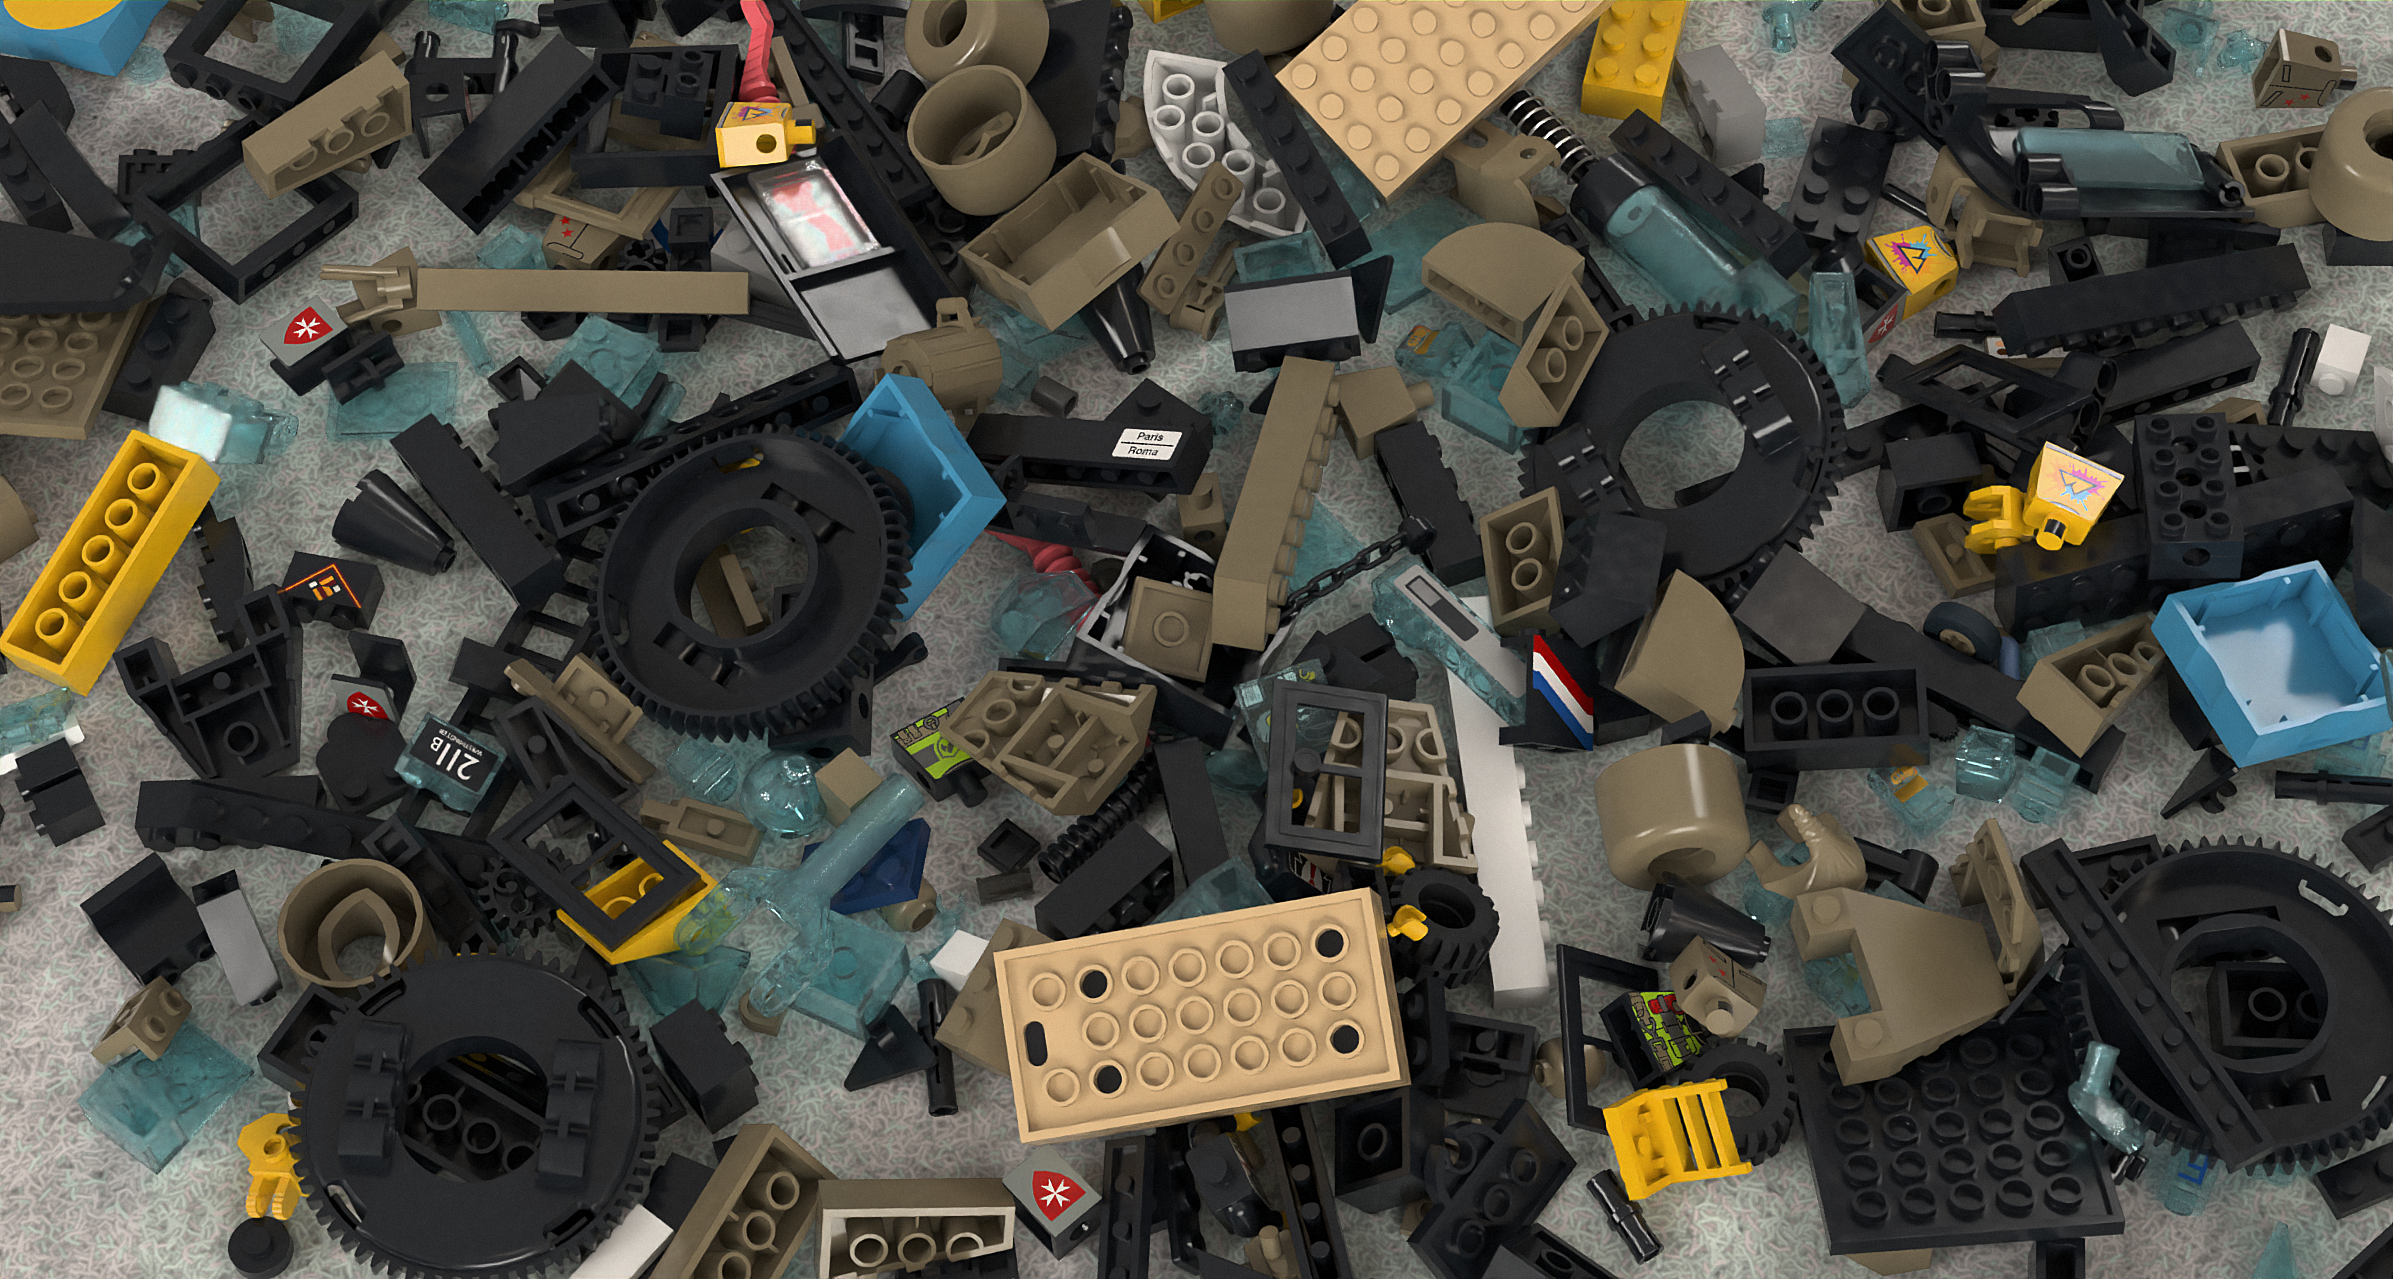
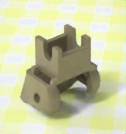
[1443,118,1567,231]
[1925,145,2045,278]

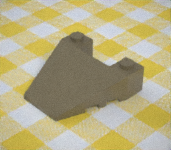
[1789,887,2011,1086]

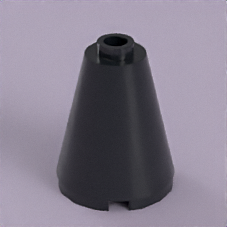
[1076,261,1156,375]
[332,469,457,576]
[1637,871,1771,970]

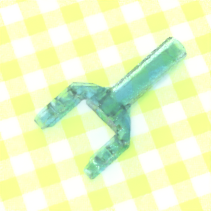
[674,772,925,1017]

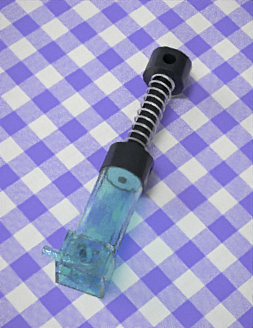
[1496,84,1801,333]

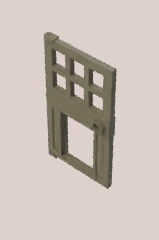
[513,31,714,241]

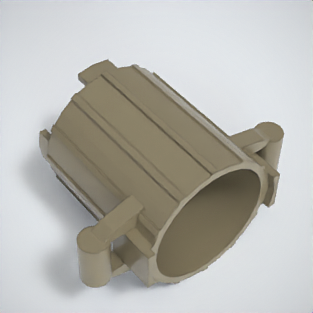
[873,297,1003,432]

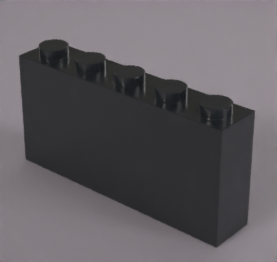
[1026,0,1133,182]
[417,33,620,236]

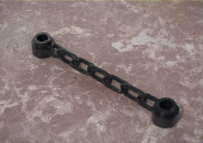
[1220,515,1438,657]

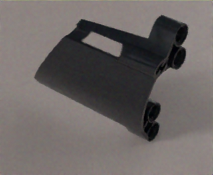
[1923,40,2256,221]

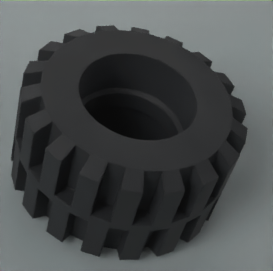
[1388,866,1500,990]
[1675,1037,1798,1166]

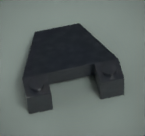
[2087,0,2177,97]
[112,583,304,779]

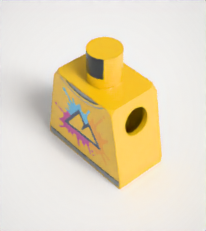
[715,102,816,168]
[1863,225,1960,321]
[2022,441,2124,550]

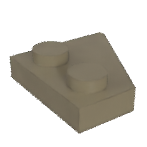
[1911,513,1997,600]

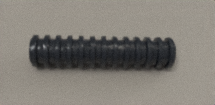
[1037,752,1162,884]

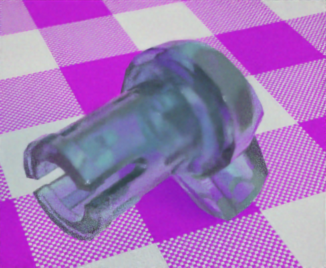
[1762,0,1824,53]
[2068,1041,2147,1153]

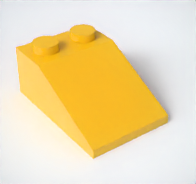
[556,839,730,965]

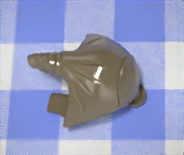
[1745,803,1868,901]

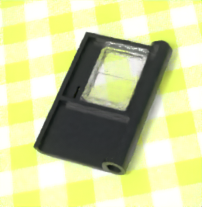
[710,129,974,366]

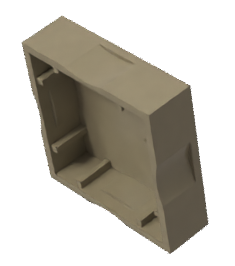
[957,152,1181,332]

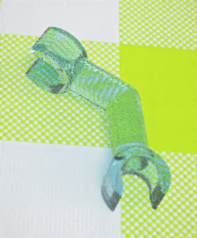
[907,893,965,985]

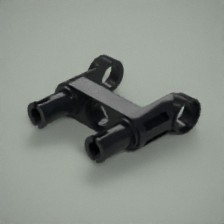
[404,31,519,134]

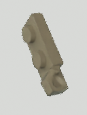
[639,796,767,866]

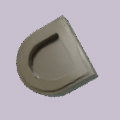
[738,985,792,1037]

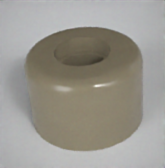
[904,0,1049,87]
[1203,0,1334,56]
[907,65,1057,216]
[2308,86,2393,241]
[1594,744,1751,892]
[277,858,439,1002]

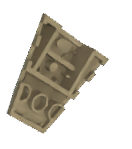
[938,670,1157,816]
[1300,699,1479,885]
[1948,818,2045,1013]

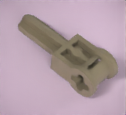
[1169,239,1248,342]

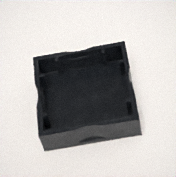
[1064,523,1304,752]

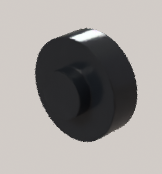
[1811,237,1867,284]
[228,1216,294,1279]

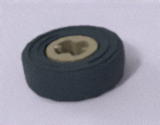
[1923,601,2002,664]

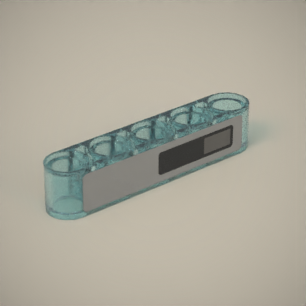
[1371,555,1527,726]

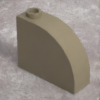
[1421,222,1585,348]
[1614,569,1745,739]

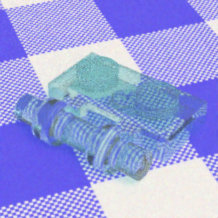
[0,686,75,756]

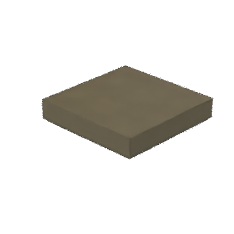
[1120,576,1213,684]

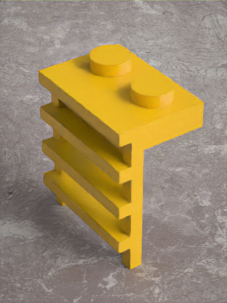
[1602,1078,1753,1201]

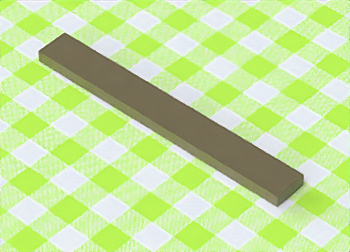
[417,268,751,315]

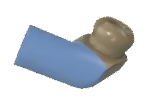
[1996,627,2020,680]

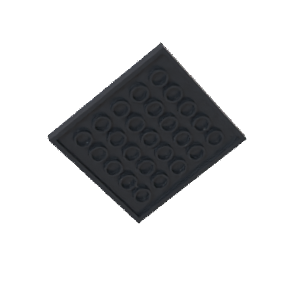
[1782,1010,2125,1256]

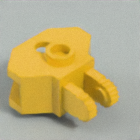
[1963,486,2039,554]
[236,1113,309,1220]

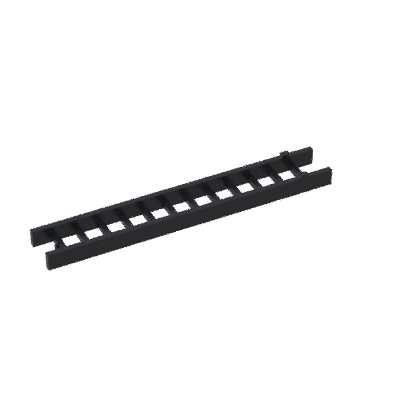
[396,372,731,841]

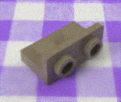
[91,975,192,1066]

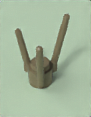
[319,264,414,325]

